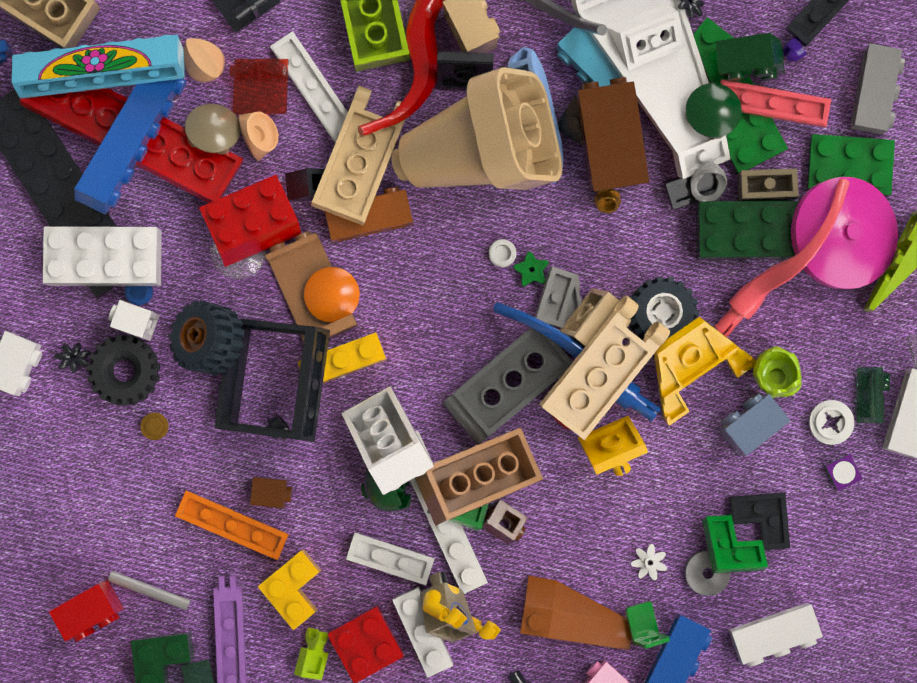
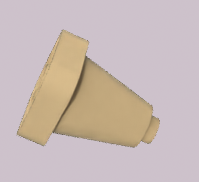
[392,67,562,190]

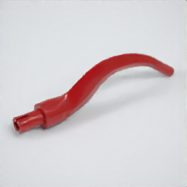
[358,0,445,137]

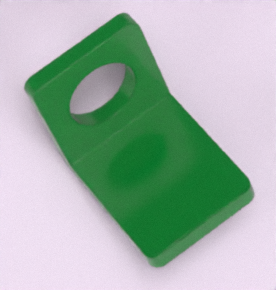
[625,601,670,649]

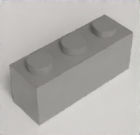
[850,43,905,135]

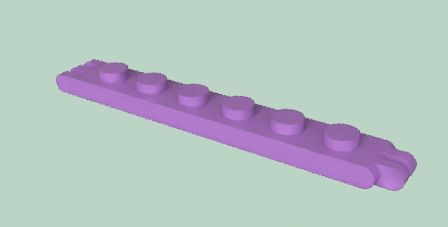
[213,575,247,683]

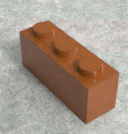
[325,187,414,243]

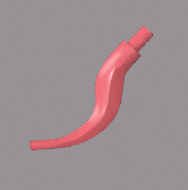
[714,179,850,337]

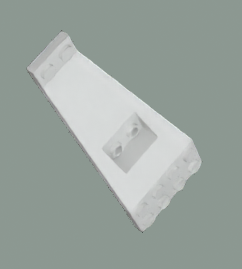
[571,0,730,179]

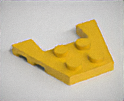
[654,317,756,426]

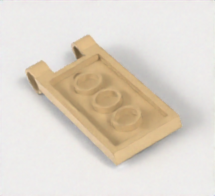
[311,86,406,226]
[539,295,670,440]

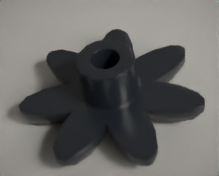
[678,0,705,18]
[54,343,91,373]

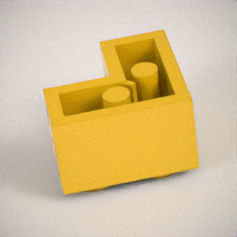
[258,549,322,630]

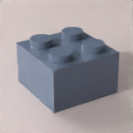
[718,394,791,456]

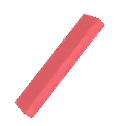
[720,79,831,128]

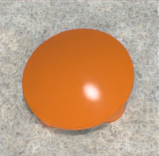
[304,267,360,322]

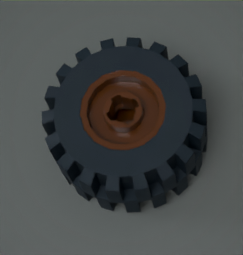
[169,300,244,375]

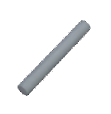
[108,571,190,610]

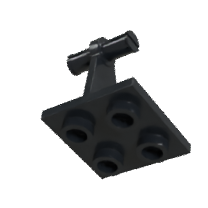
[212,0,281,34]

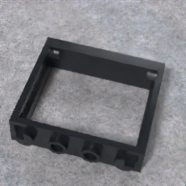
[214,318,330,442]

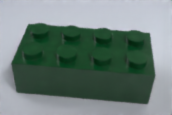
[696,201,799,260]

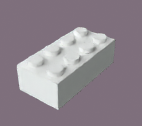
[43,227,162,286]
[341,386,434,495]

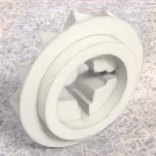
[809,400,854,445]

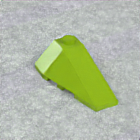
[863,210,917,312]

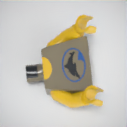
[420,572,501,643]

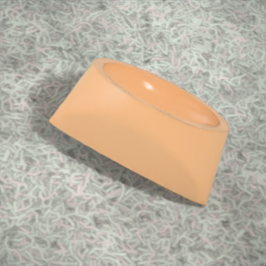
[184,38,225,83]
[239,112,279,161]

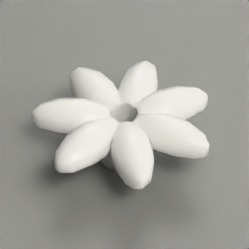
[631,544,667,580]

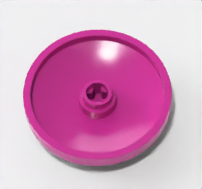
[791,177,898,289]

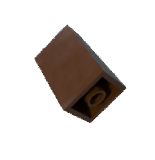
[576,77,650,191]

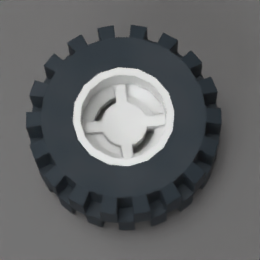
[629,276,699,340]

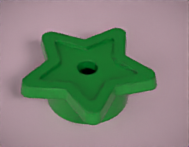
[513,251,549,287]

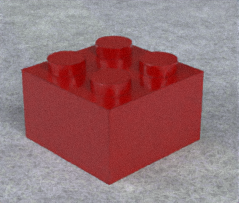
[49,580,124,643]
[327,605,405,683]

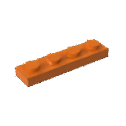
[175,490,289,560]

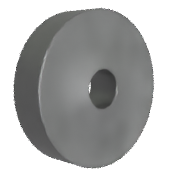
[685,550,731,596]

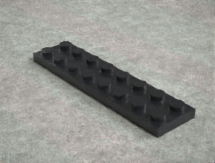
[0,89,118,298]

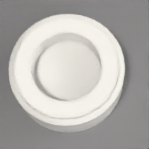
[489,239,516,268]

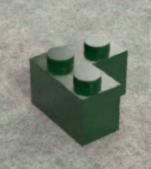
[716,32,785,81]
[131,631,195,683]

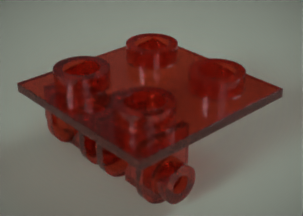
[229,59,289,114]

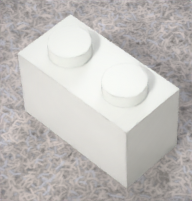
[109,300,160,341]
[0,331,42,396]

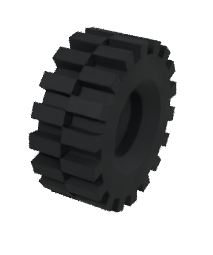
[87,335,161,406]

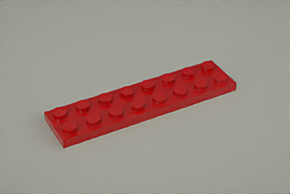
[20,88,243,203]

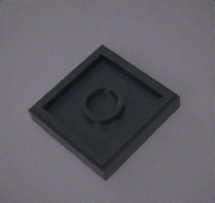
[437,52,494,89]

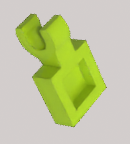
[294,627,329,680]

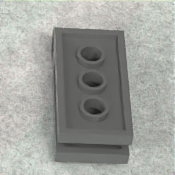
[442,328,573,445]

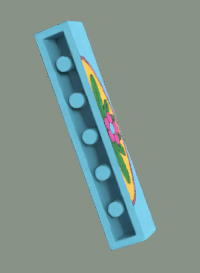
[12,35,185,99]

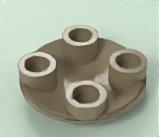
[185,104,240,154]

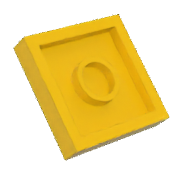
[578,415,648,476]

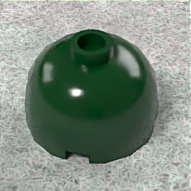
[361,468,411,512]

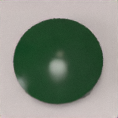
[685,83,742,139]

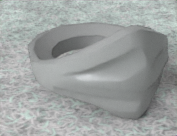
[690,161,727,201]

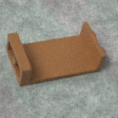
[265,231,358,343]

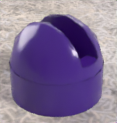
[783,37,807,62]

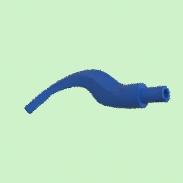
[493,302,661,422]

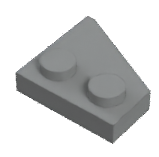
[534,266,582,328]

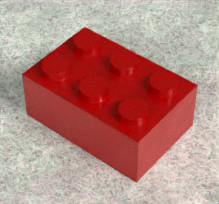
[199,175,302,267]

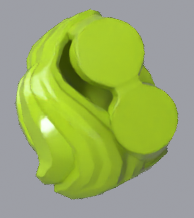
[753,346,802,398]

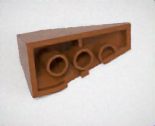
[519,575,632,650]

